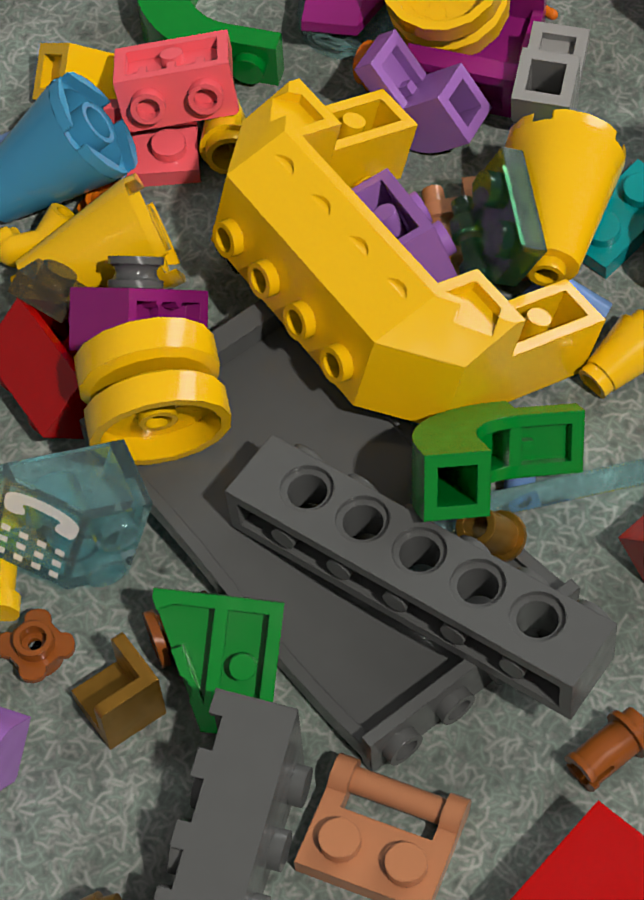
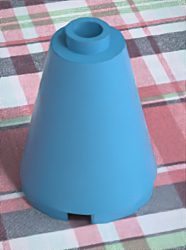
[0,72,138,223]

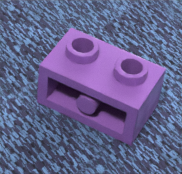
[352,168,458,283]

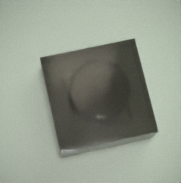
[7,258,87,323]

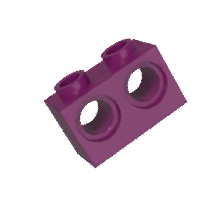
[68,287,208,351]

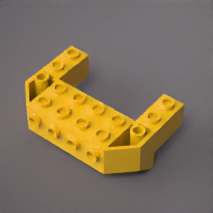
[211,78,606,424]

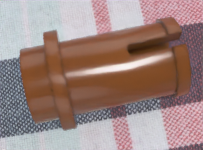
[564,707,644,792]

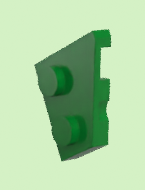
[152,587,285,734]

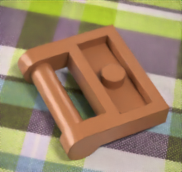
[294,753,472,900]

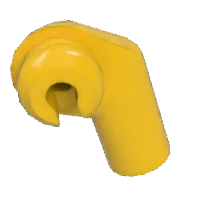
[0,203,75,268]

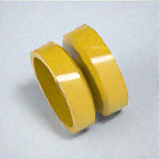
[384,0,510,55]
[74,317,231,465]

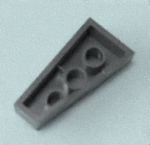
[153,688,313,900]

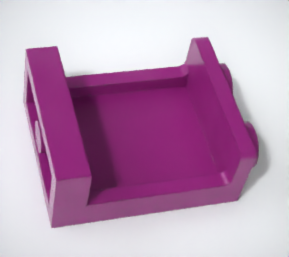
[408,0,547,118]

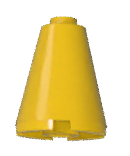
[504,109,626,286]
[10,173,186,302]

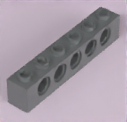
[225,435,617,720]

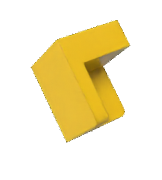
[32,43,117,100]

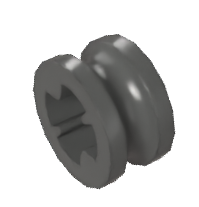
[107,256,164,289]

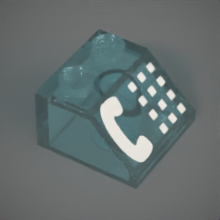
[0,439,153,590]

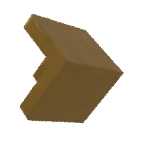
[71,632,167,750]

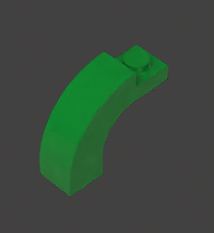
[137,0,284,86]
[411,401,585,522]

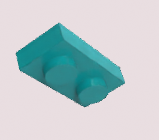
[582,159,644,279]

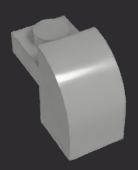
[511,21,590,123]

